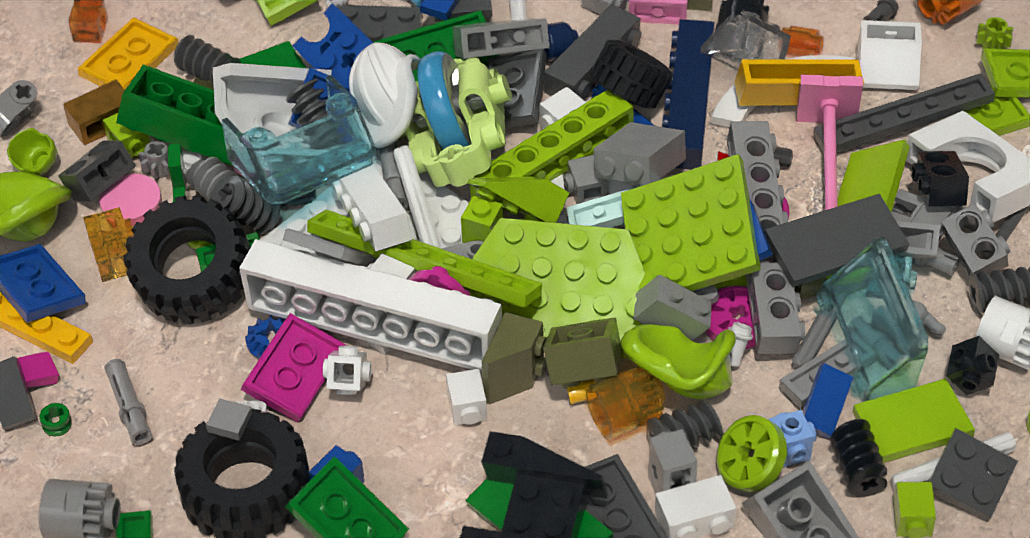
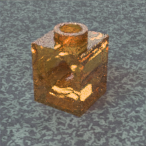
[68,0,108,43]

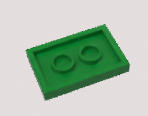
[285,456,409,538]

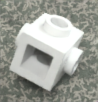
[323,346,372,395]

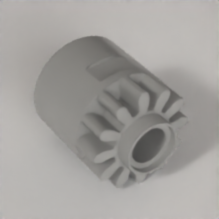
[39,479,120,538]

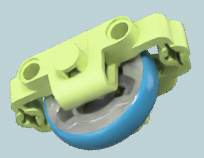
[400,51,512,187]

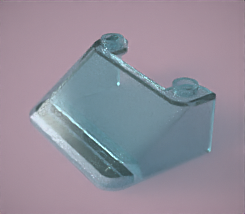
[817,237,928,402]

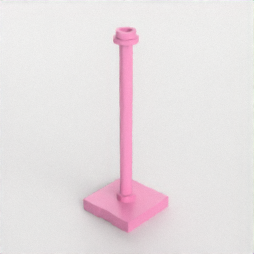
[796,75,863,210]

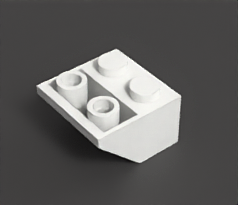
[858,20,922,90]

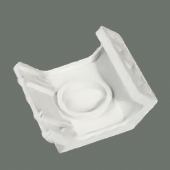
[213,63,372,173]

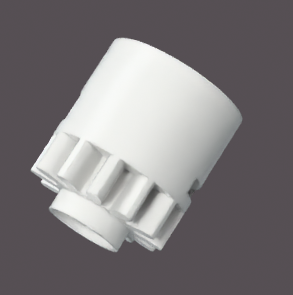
[976,296,1030,370]

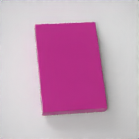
[241,313,347,423]

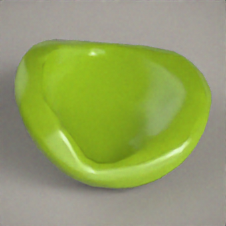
[0,172,72,242]

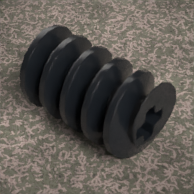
[830,419,888,497]

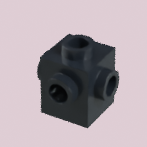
[946,336,999,395]

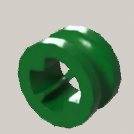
[39,403,72,437]

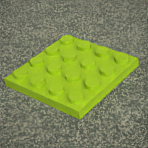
[621,154,761,291]

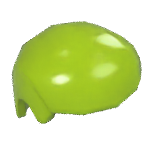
[7,128,58,175]

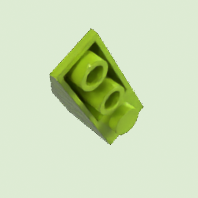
[467,176,570,223]

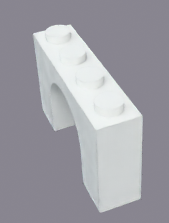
[906,111,1030,223]

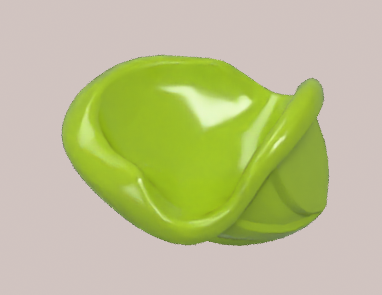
[621,324,736,399]

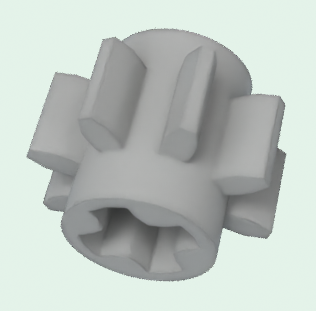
[138,141,170,179]

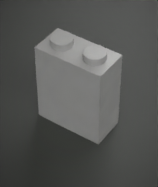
[594,122,686,185]

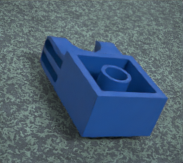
[293,3,374,83]

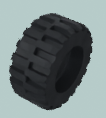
[124,196,251,324]
[174,409,310,538]

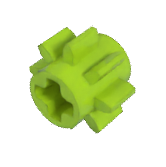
[976,17,1013,49]

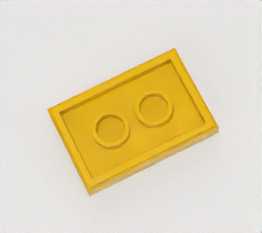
[77,17,179,89]

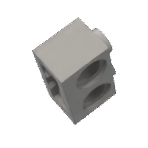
[941,203,1010,276]

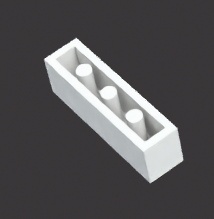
[331,158,412,251]

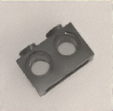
[58,141,136,201]

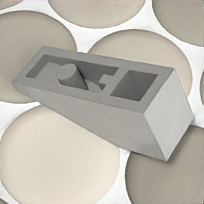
[452,18,549,59]

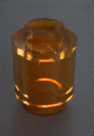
[779,25,824,56]

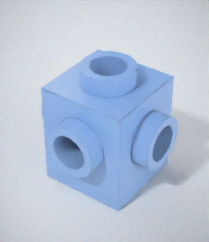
[769,410,817,468]

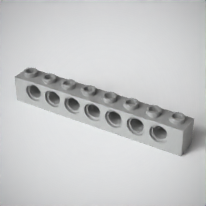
[727,121,805,354]

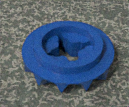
[245,315,285,358]

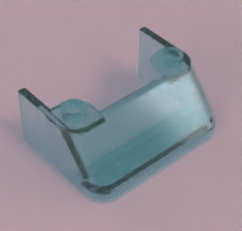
[222,75,377,204]

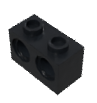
[912,151,969,206]

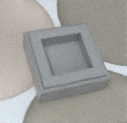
[206,398,253,441]

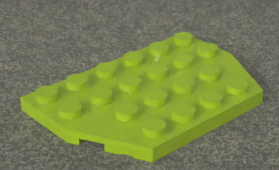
[463,218,645,359]

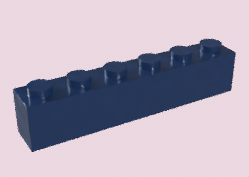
[662,19,715,170]

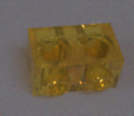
[83,207,134,282]

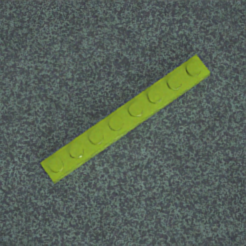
[307,209,542,308]

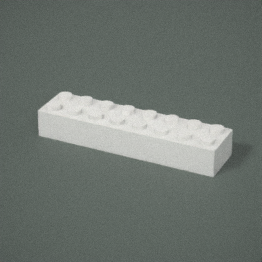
[239,239,502,372]

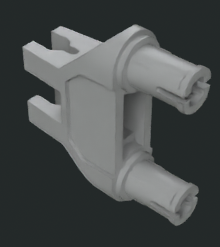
[891,189,978,276]

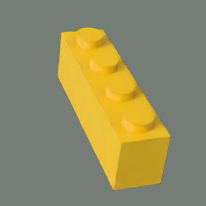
[734,59,864,106]

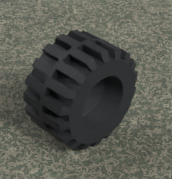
[590,39,673,108]

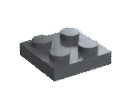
[928,428,1018,522]

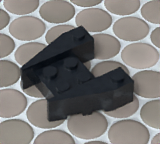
[460,431,608,538]

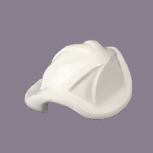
[348,42,421,149]

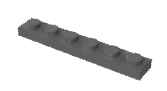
[813,73,995,153]

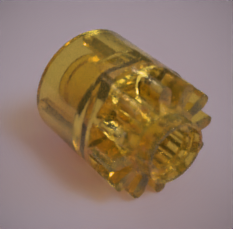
[585,366,666,440]

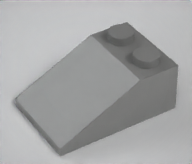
[742,460,859,538]

